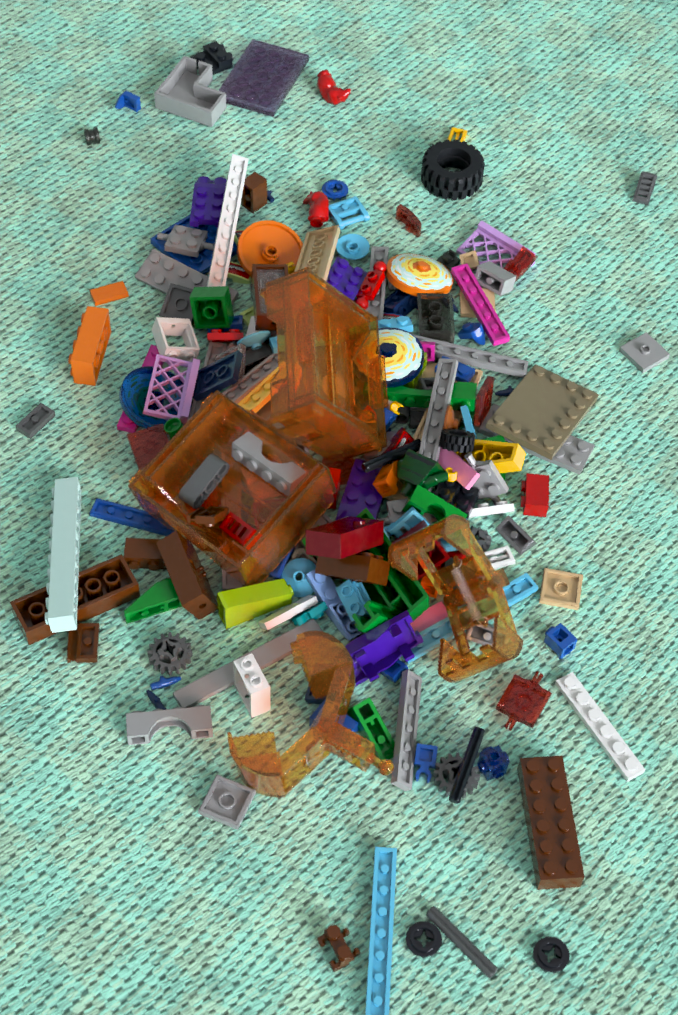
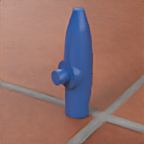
[150,676,182,690]

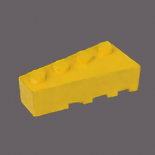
[444,439,526,473]

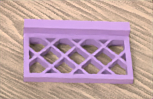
[457,221,536,281]
[143,354,200,428]

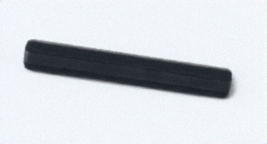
[361,439,421,473]
[449,727,485,804]

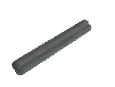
[426,906,498,978]

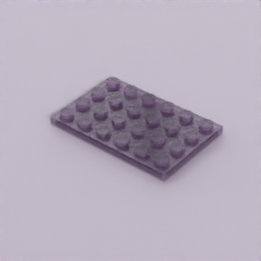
[218,39,309,117]

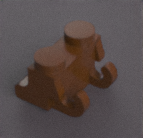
[317,925,361,972]

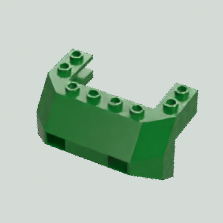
[302,507,429,633]

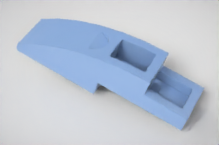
[305,570,364,641]

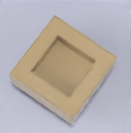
[459,250,480,271]

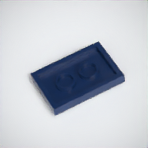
[193,350,243,402]

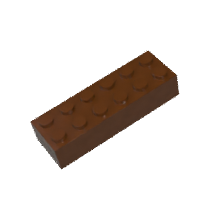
[10,554,140,645]
[517,756,584,890]

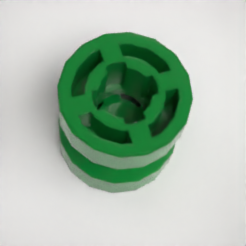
[164,418,187,444]

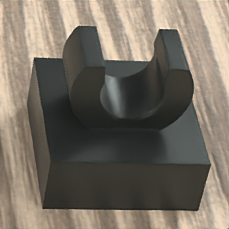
[437,249,460,271]

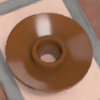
[443,404,459,430]

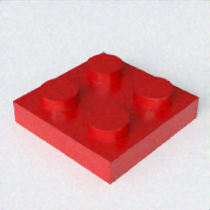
[207,329,244,342]

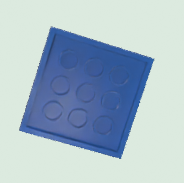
[150,215,237,274]

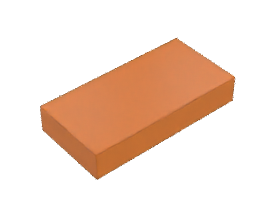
[90,281,129,306]

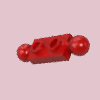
[355,261,387,311]

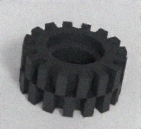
[439,428,475,453]

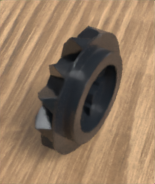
[405,921,442,958]
[533,937,570,974]

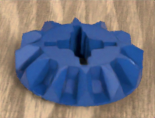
[322,180,348,201]

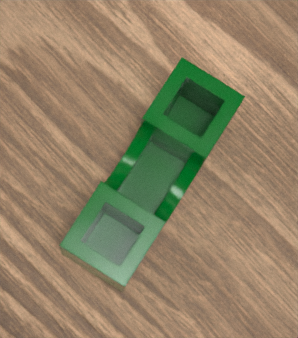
[402,485,468,541]

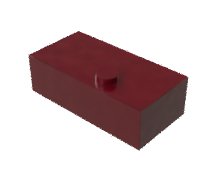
[306,516,384,559]

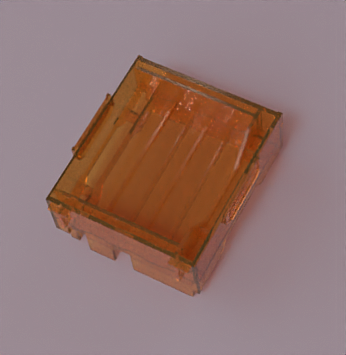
[260,267,389,461]
[128,390,337,586]

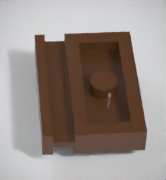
[187,506,229,527]
[67,623,100,663]

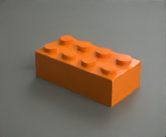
[68,306,111,386]

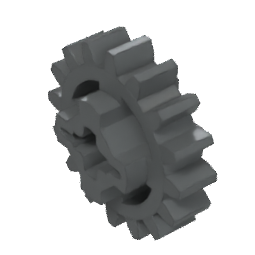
[147,632,192,676]
[433,753,480,798]

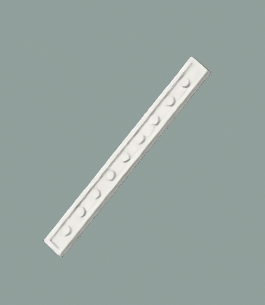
[207,154,249,287]

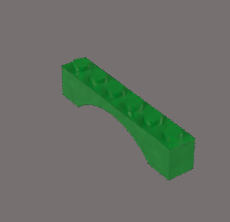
[364,375,477,412]

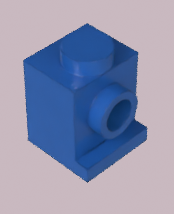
[544,623,577,659]

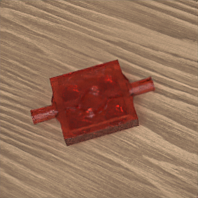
[496,671,552,731]

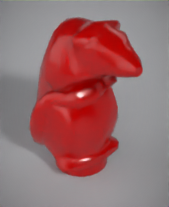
[317,70,351,105]
[303,191,329,228]

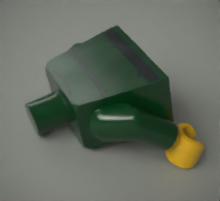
[397,449,457,498]

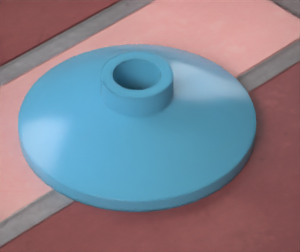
[336,234,370,260]
[236,331,271,350]
[281,558,316,597]

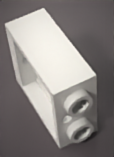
[151,317,200,362]
[233,653,270,718]

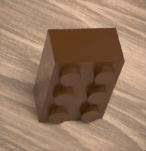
[315,552,391,586]

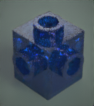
[477,745,510,781]

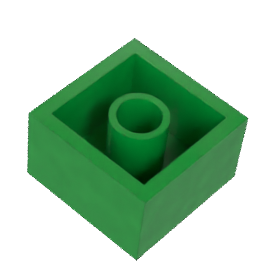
[189,286,234,329]

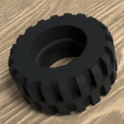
[421,140,485,200]

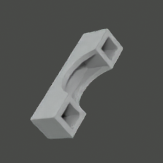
[231,431,307,497]
[126,705,213,745]

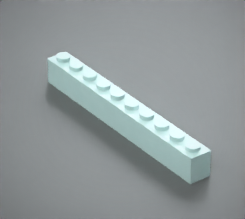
[45,477,82,633]

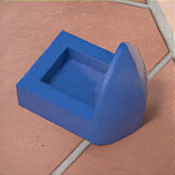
[115,91,141,112]
[457,322,486,345]

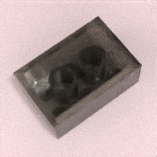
[416,293,455,344]

